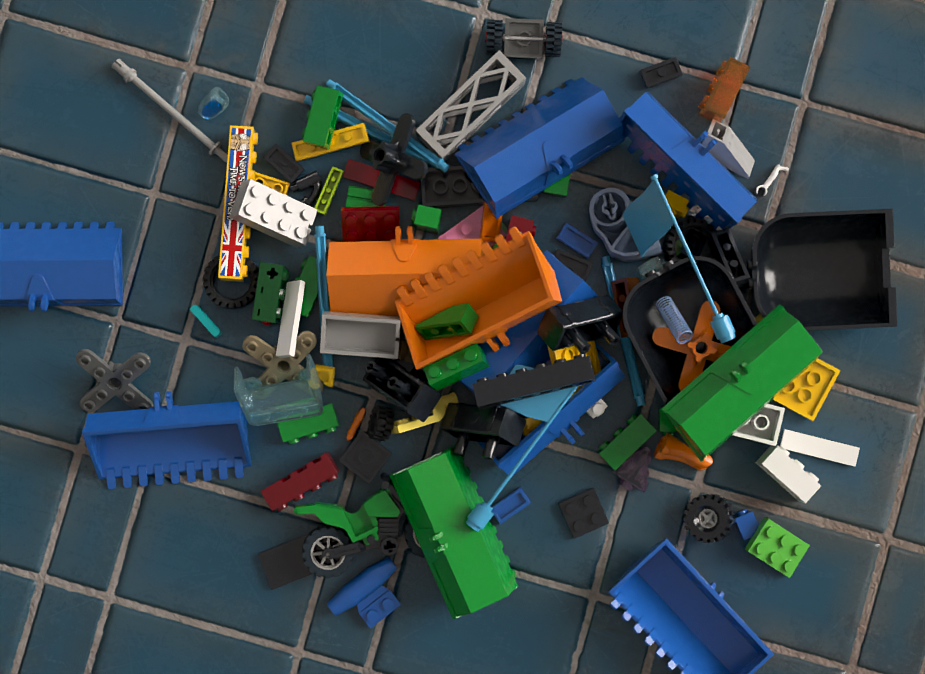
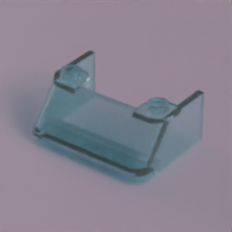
[234,354,323,426]

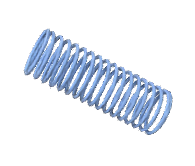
[656,296,693,344]

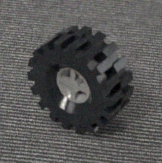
[683,494,736,543]

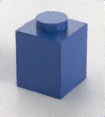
[733,509,759,540]

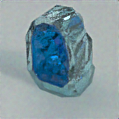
[198,87,229,119]

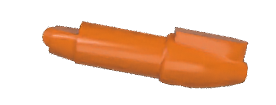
[346,407,366,441]

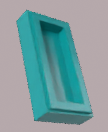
[190,305,222,338]

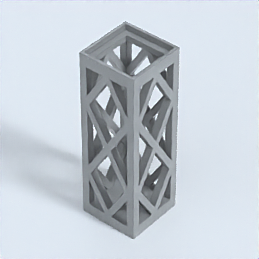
[416,50,526,162]

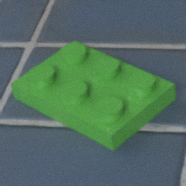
[744,517,810,578]

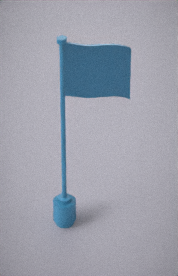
[623,174,736,343]
[466,365,581,532]

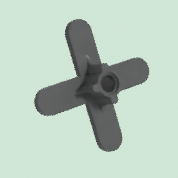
[76,349,154,412]

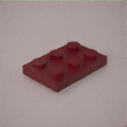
[341,206,400,242]

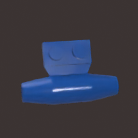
[327,556,401,629]

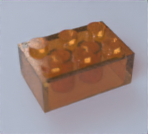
[698,57,751,122]

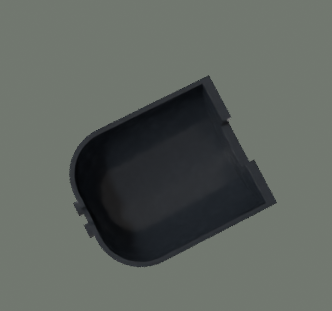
[747,208,897,331]
[623,256,757,405]

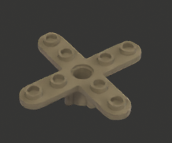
[242,331,324,399]

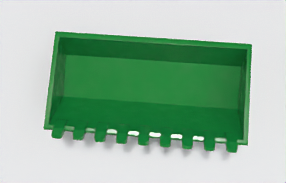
[661,304,823,462]
[390,446,518,619]

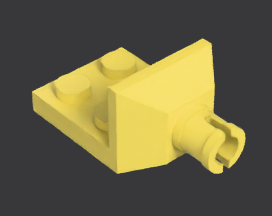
[391,392,458,434]

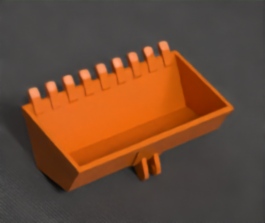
[326,226,485,316]
[395,227,562,370]

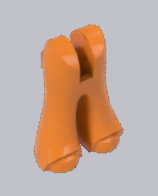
[654,433,713,471]

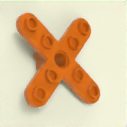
[652,301,731,391]

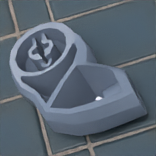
[589,188,664,262]

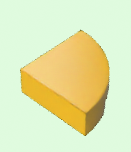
[315,364,335,387]

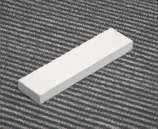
[276,280,305,358]
[780,429,860,466]

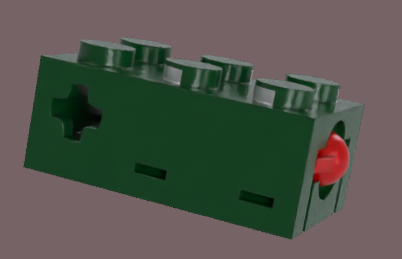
[252,262,290,326]

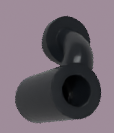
[290,170,322,206]

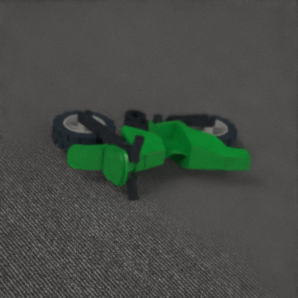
[294,471,425,578]

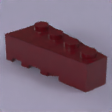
[261,452,340,512]

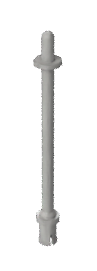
[111,58,228,163]

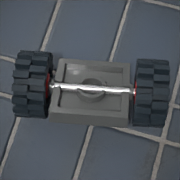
[485,18,562,59]

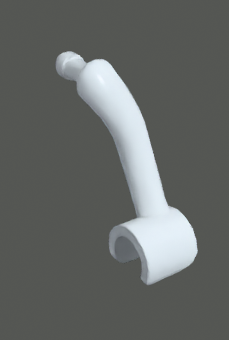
[754,164,789,196]

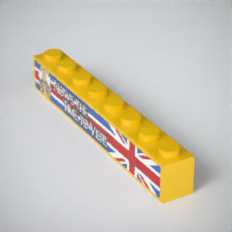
[218,125,258,282]

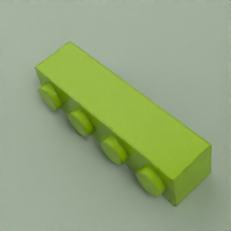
[315,166,344,216]

